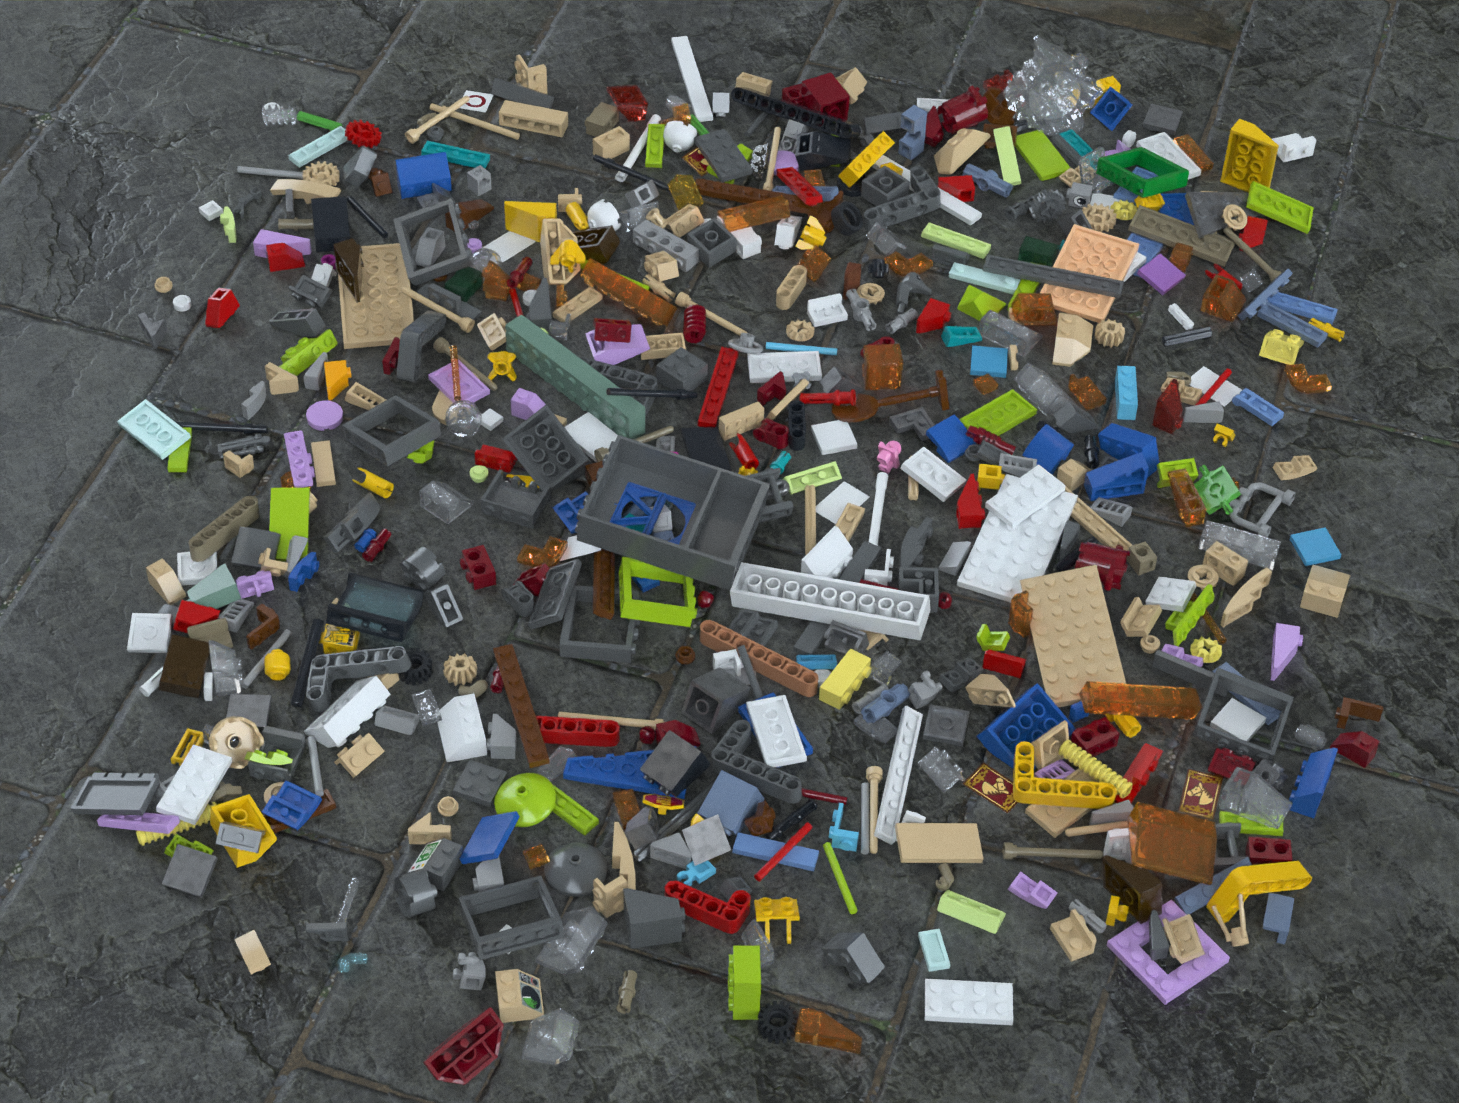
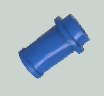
[354,528,377,553]

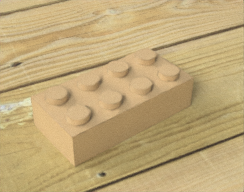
[640,333,686,360]
[719,402,764,441]

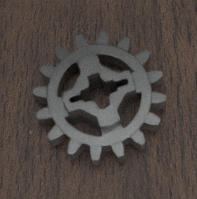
[1029,188,1067,223]

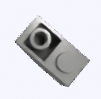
[778,119,809,154]
[625,180,660,209]
[415,227,446,267]
[487,714,517,759]

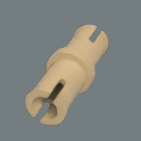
[642,274,675,302]

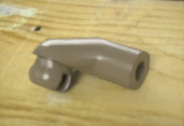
[417,112,437,127]
[1166,372,1192,386]
[458,680,488,698]
[935,863,954,891]

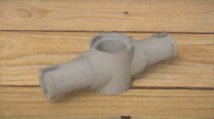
[846,289,877,331]

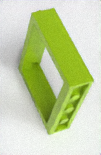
[618,557,697,627]

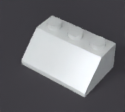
[801,526,853,579]
[435,694,487,763]

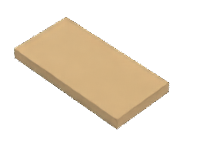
[1025,768,1108,838]
[895,823,983,863]

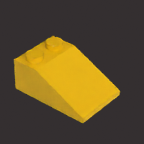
[504,201,557,242]

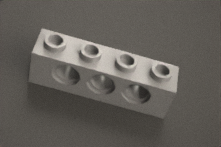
[633,220,699,272]

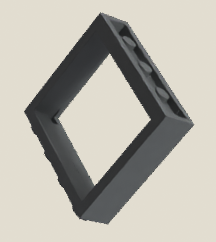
[393,198,473,286]
[342,395,442,466]
[560,585,643,663]
[1192,668,1294,763]
[459,876,564,960]

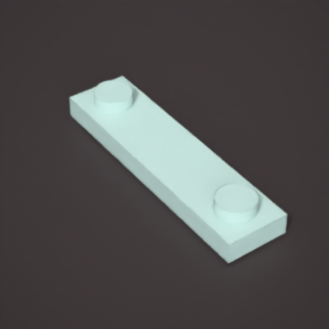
[288,126,348,168]
[949,262,1020,295]

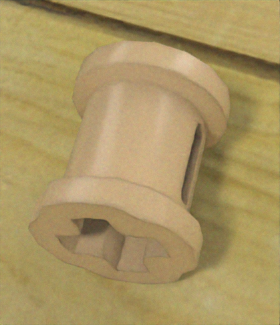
[646,208,668,228]

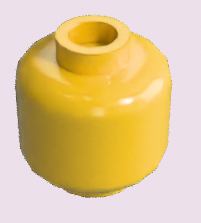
[264,649,291,680]

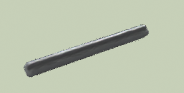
[632,780,716,862]

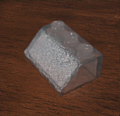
[979,310,1043,357]
[1014,363,1077,416]
[535,906,608,975]

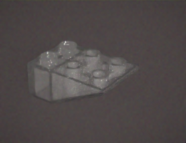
[1219,767,1293,829]

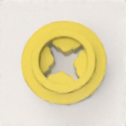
[1110,199,1137,220]
[1190,636,1222,663]

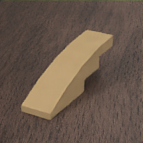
[270,179,341,204]
[1220,567,1272,627]
[612,822,636,890]

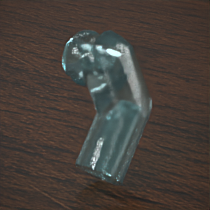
[337,953,368,972]

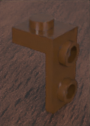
[367,168,393,197]
[246,604,280,650]
[1334,697,1383,729]

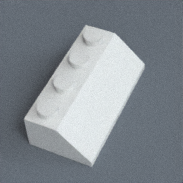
[304,676,390,748]

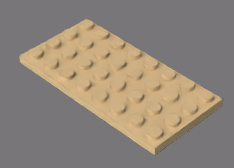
[338,243,414,349]
[1020,565,1128,707]

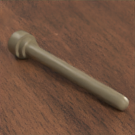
[1224,228,1282,282]
[433,337,498,391]
[594,426,674,462]
[1002,842,1104,860]

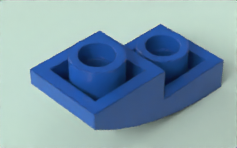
[288,552,319,592]

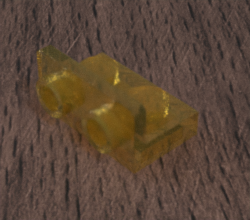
[668,174,704,210]

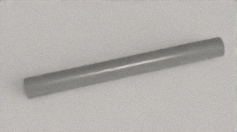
[237,166,303,179]
[241,629,292,689]
[307,736,324,797]
[861,783,869,854]

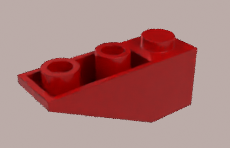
[956,473,985,529]

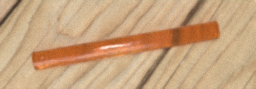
[450,345,461,401]
[1190,592,1227,644]

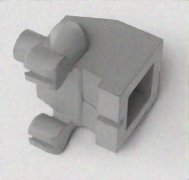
[908,671,942,709]
[453,952,486,990]

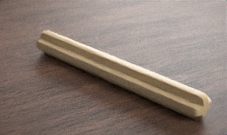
[805,485,816,555]

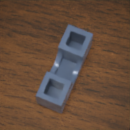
[898,105,927,160]

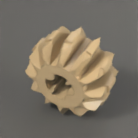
[1094,318,1125,348]
[443,653,477,686]

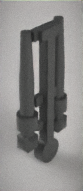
[218,434,271,459]

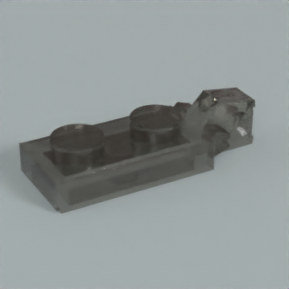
[751,143,771,181]

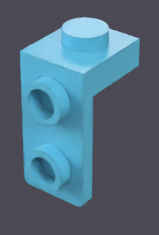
[829,803,859,851]

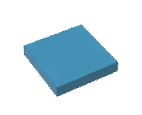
[970,345,1008,378]
[1290,527,1341,566]

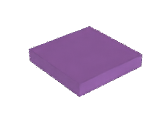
[1137,254,1186,296]

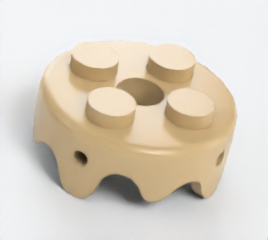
[209,716,264,769]

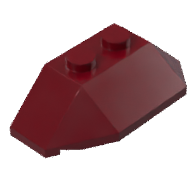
[423,1007,504,1085]

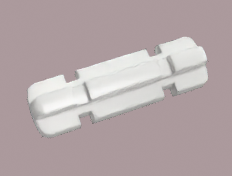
[1168,303,1194,331]

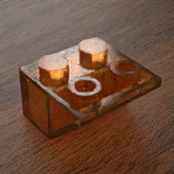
[1200,274,1246,322]
[1011,293,1058,326]

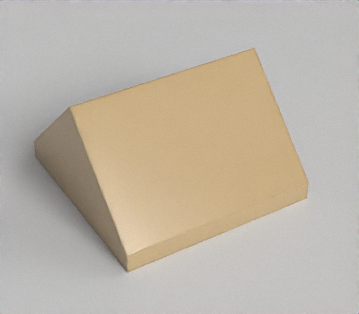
[1031,720,1069,770]

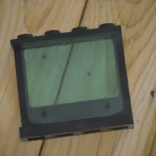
[326,572,424,642]

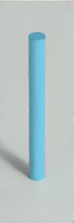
[766,342,837,356]

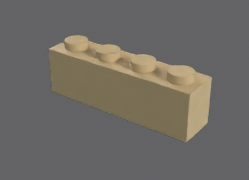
[499,100,568,137]

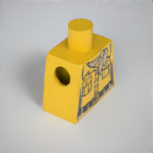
[319,624,360,654]

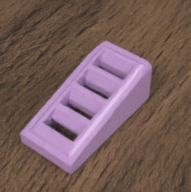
[1034,759,1075,793]

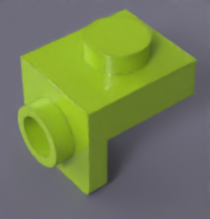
[407,440,434,463]
[977,624,1010,651]

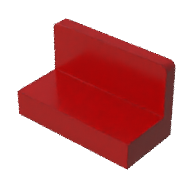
[982,649,1026,679]

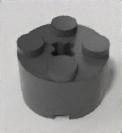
[400,546,445,592]
[393,868,437,918]

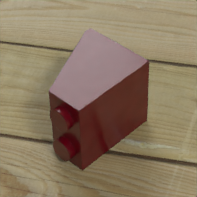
[801,72,850,125]

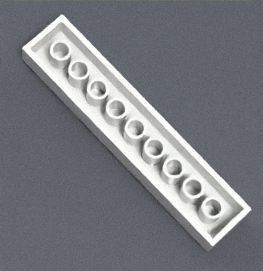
[730,562,930,640]

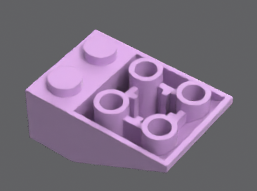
[585,324,650,365]

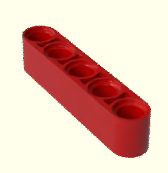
[536,716,620,747]

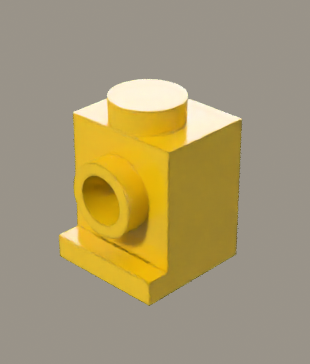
[1134,193,1165,211]
[977,464,1005,490]

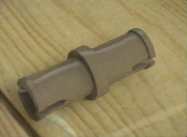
[278,217,314,231]
[616,970,637,1014]

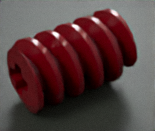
[683,304,706,343]

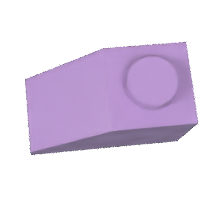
[511,388,546,420]

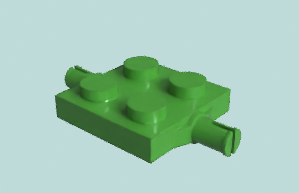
[1191,465,1242,515]

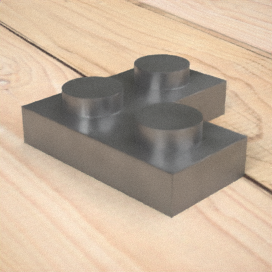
[889,407,935,441]

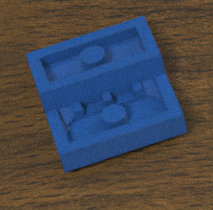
[926,415,976,463]
[1022,424,1074,475]
[552,491,588,534]
[262,781,322,830]

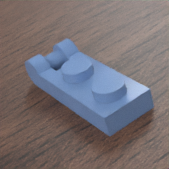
[1232,388,1284,426]

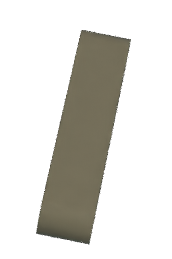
[189,496,260,562]

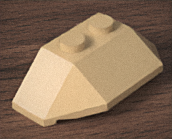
[934,128,991,175]
[540,218,581,285]
[1052,313,1093,367]

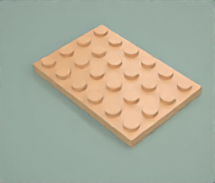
[1037,224,1139,323]

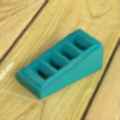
[941,326,982,347]

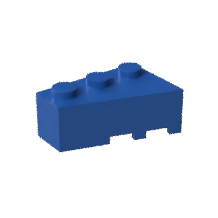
[1098,423,1159,478]
[1084,452,1149,501]

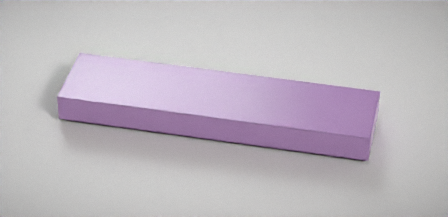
[97,812,180,834]

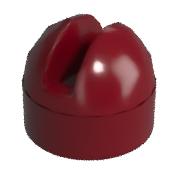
[697,591,714,608]
[938,592,952,609]
[639,726,655,744]

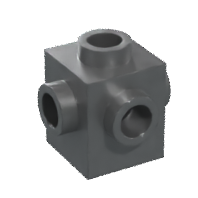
[1251,759,1288,792]

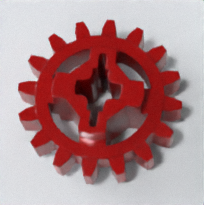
[345,120,382,148]

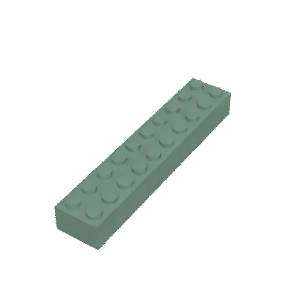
[505,315,645,439]

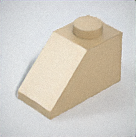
[1057,459,1091,491]
[146,558,187,605]

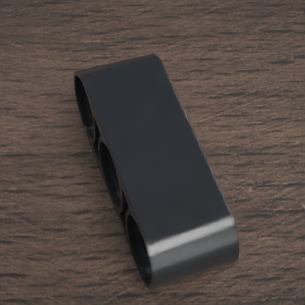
[788,400,806,451]

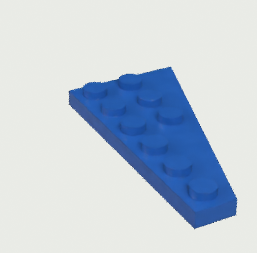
[563,746,696,799]

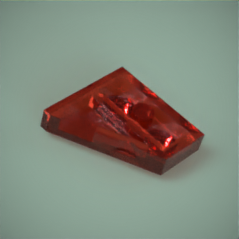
[983,70,1019,93]

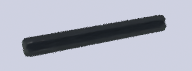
[291,618,324,708]

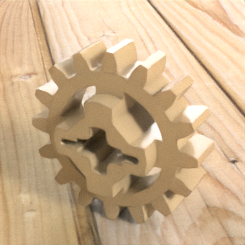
[302,161,340,186]
[1082,203,1117,232]

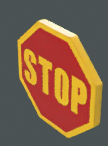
[642,794,685,815]

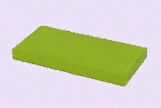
[1015,129,1070,181]
[1246,181,1314,234]
[959,389,1037,436]
[269,487,310,561]

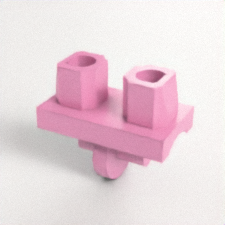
[877,441,901,474]

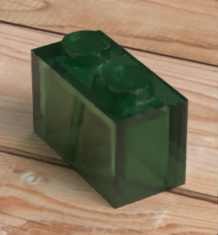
[1018,236,1059,267]
[444,266,483,303]

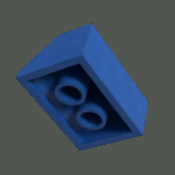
[395,152,452,199]
[1289,748,1338,819]

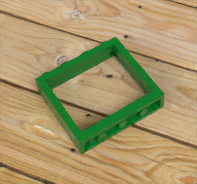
[1096,147,1189,198]

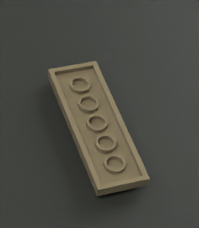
[1128,205,1235,267]

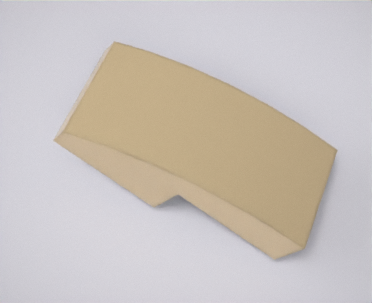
[1059,162,1095,188]
[1161,377,1202,405]
[1273,455,1317,480]
[235,930,271,974]

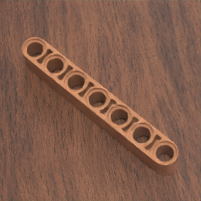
[700,620,818,697]

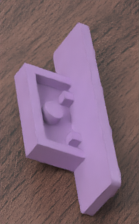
[284,431,315,488]

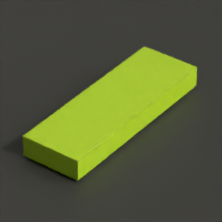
[645,124,665,168]
[167,428,192,472]
[552,786,599,836]
[1219,811,1284,836]

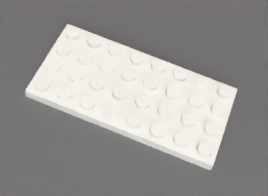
[957,474,1078,607]

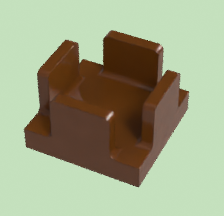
[982,87,1018,125]

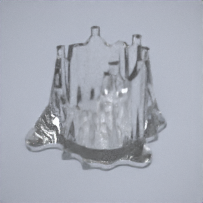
[1003,35,1103,136]

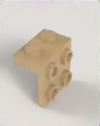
[514,54,547,94]

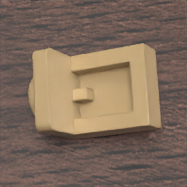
[558,188,582,212]
[258,548,288,577]

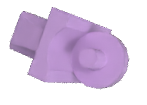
[236,570,274,599]

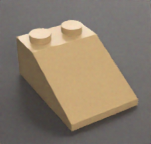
[1300,565,1350,618]

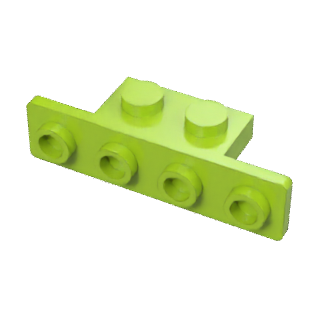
[279,329,338,376]
[1165,584,1215,646]

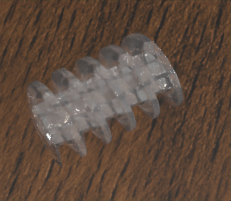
[262,104,297,126]

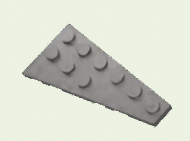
[1185,192,1263,239]

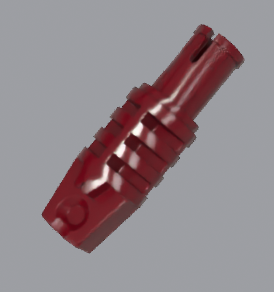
[966,425,1016,455]

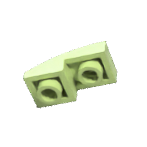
[220,207,237,243]

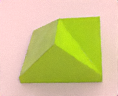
[957,285,1006,324]

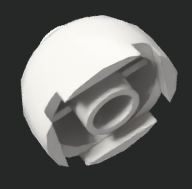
[663,121,697,152]
[587,199,621,231]

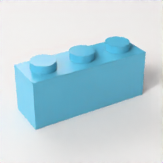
[1115,366,1138,420]

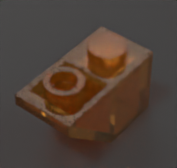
[482,260,511,301]

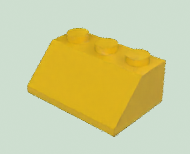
[210,794,277,868]

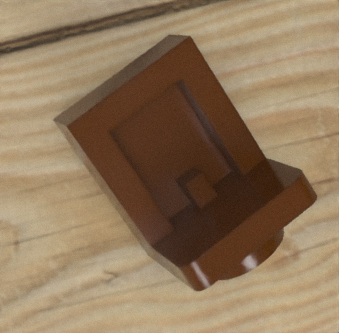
[745,800,776,836]

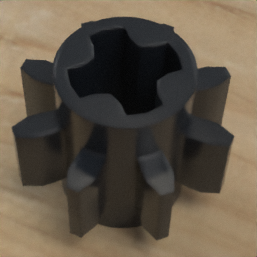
[868,259,889,278]

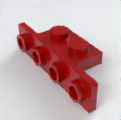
[1114,743,1163,804]

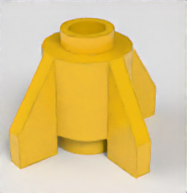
[795,216,827,250]
[550,240,586,273]
[487,351,517,382]

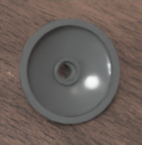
[544,842,608,897]

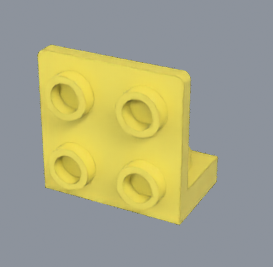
[1259,329,1304,366]

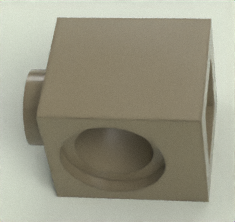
[1127,541,1157,575]

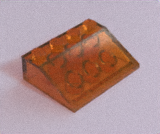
[1127,802,1217,885]

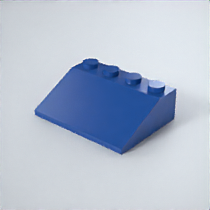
[976,683,1076,773]

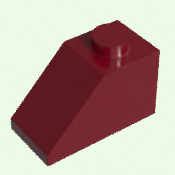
[924,106,944,147]
[656,720,700,747]
[1330,731,1380,768]

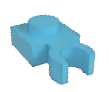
[677,860,716,887]

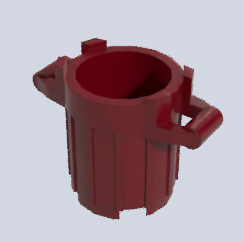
[938,86,988,134]
[1075,542,1130,591]

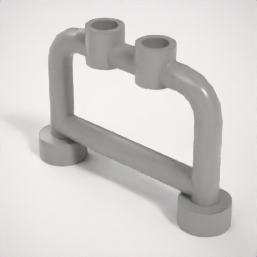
[1230,482,1296,540]

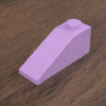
[253,229,311,258]
[1271,623,1303,681]

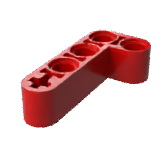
[665,881,751,934]

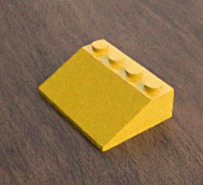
[1220,119,1279,192]

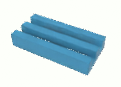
[796,654,837,670]

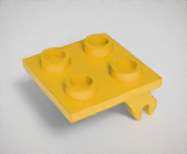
[754,897,800,945]

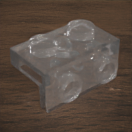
[918,746,966,793]

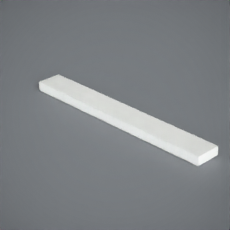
[671,36,713,122]
[871,155,982,226]
[874,706,923,845]

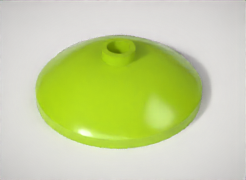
[494,773,556,827]

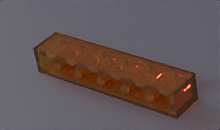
[580,258,678,326]
[1079,681,1202,720]

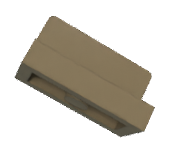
[187,618,233,653]

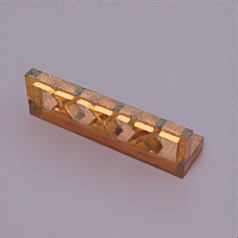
[717,196,790,232]

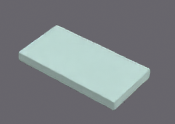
[117,399,191,460]

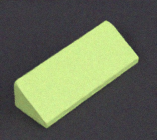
[783,461,842,495]
[937,890,1006,934]

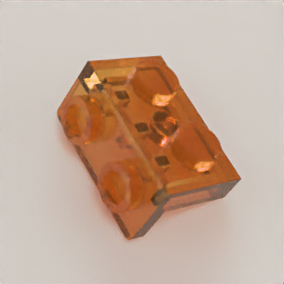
[796,245,832,283]
[1008,590,1033,638]

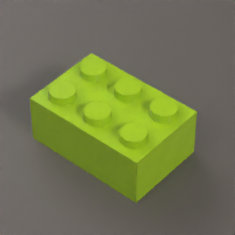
[728,945,761,1020]

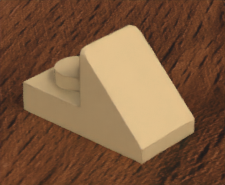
[265,362,299,395]
[408,812,452,844]

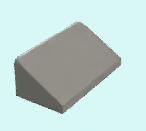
[938,541,971,576]
[374,705,421,735]

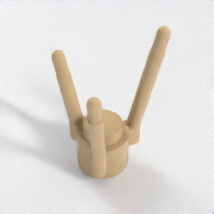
[1212,893,1249,947]

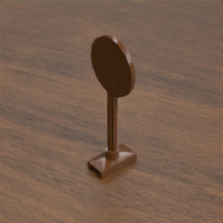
[832,370,950,423]

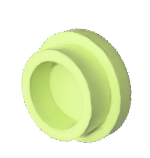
[470,465,488,483]

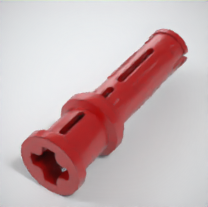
[800,389,856,406]

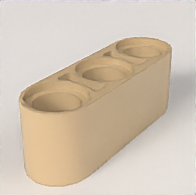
[776,265,807,310]

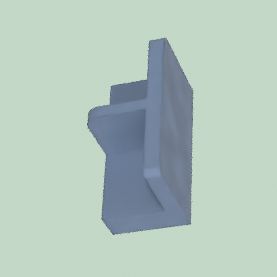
[1262,893,1294,944]

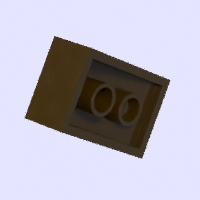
[572,225,620,264]
[333,238,364,303]
[158,634,211,698]
[1103,855,1163,924]

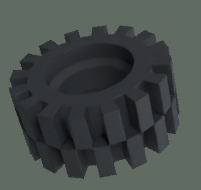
[398,648,433,685]
[758,1001,798,1044]

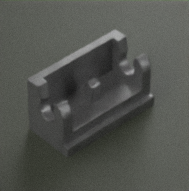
[824,620,869,655]

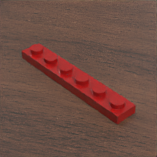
[776,167,823,206]
[698,347,739,427]

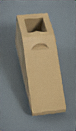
[965,674,1016,708]

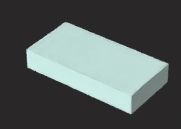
[918,929,950,972]

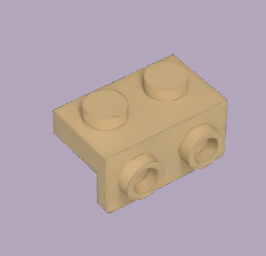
[334,733,385,778]
[592,875,627,918]
[1162,914,1205,964]

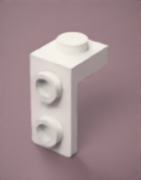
[864,549,894,586]

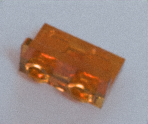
[1068,374,1106,410]

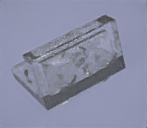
[1079,147,1114,194]

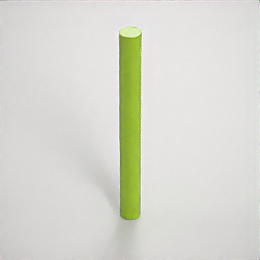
[823,842,858,914]

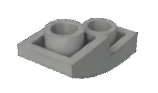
[241,381,266,420]

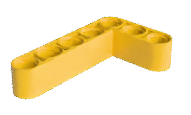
[1013,741,1117,809]
[1206,861,1312,924]

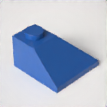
[1090,86,1133,131]

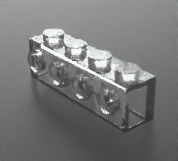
[1198,520,1281,570]

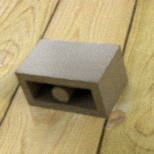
[585,102,619,137]

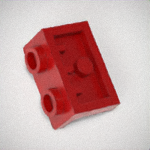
[475,444,517,473]

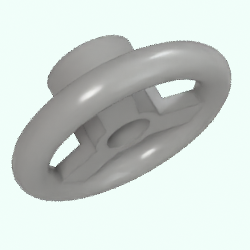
[728,333,763,354]

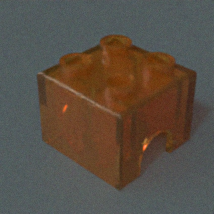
[862,344,903,390]

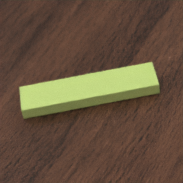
[993,126,1021,185]
[921,223,991,259]

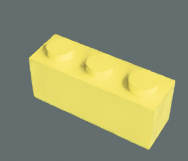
[819,648,872,710]

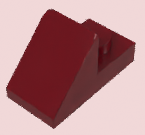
[382,337,400,375]
[757,371,786,406]
[513,563,550,596]

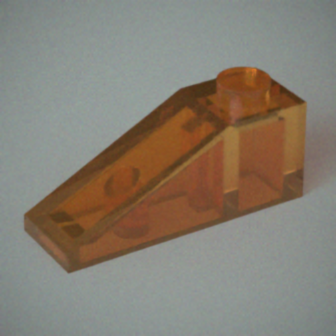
[1167,468,1206,527]
[795,1008,862,1054]

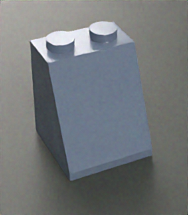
[697,770,765,836]

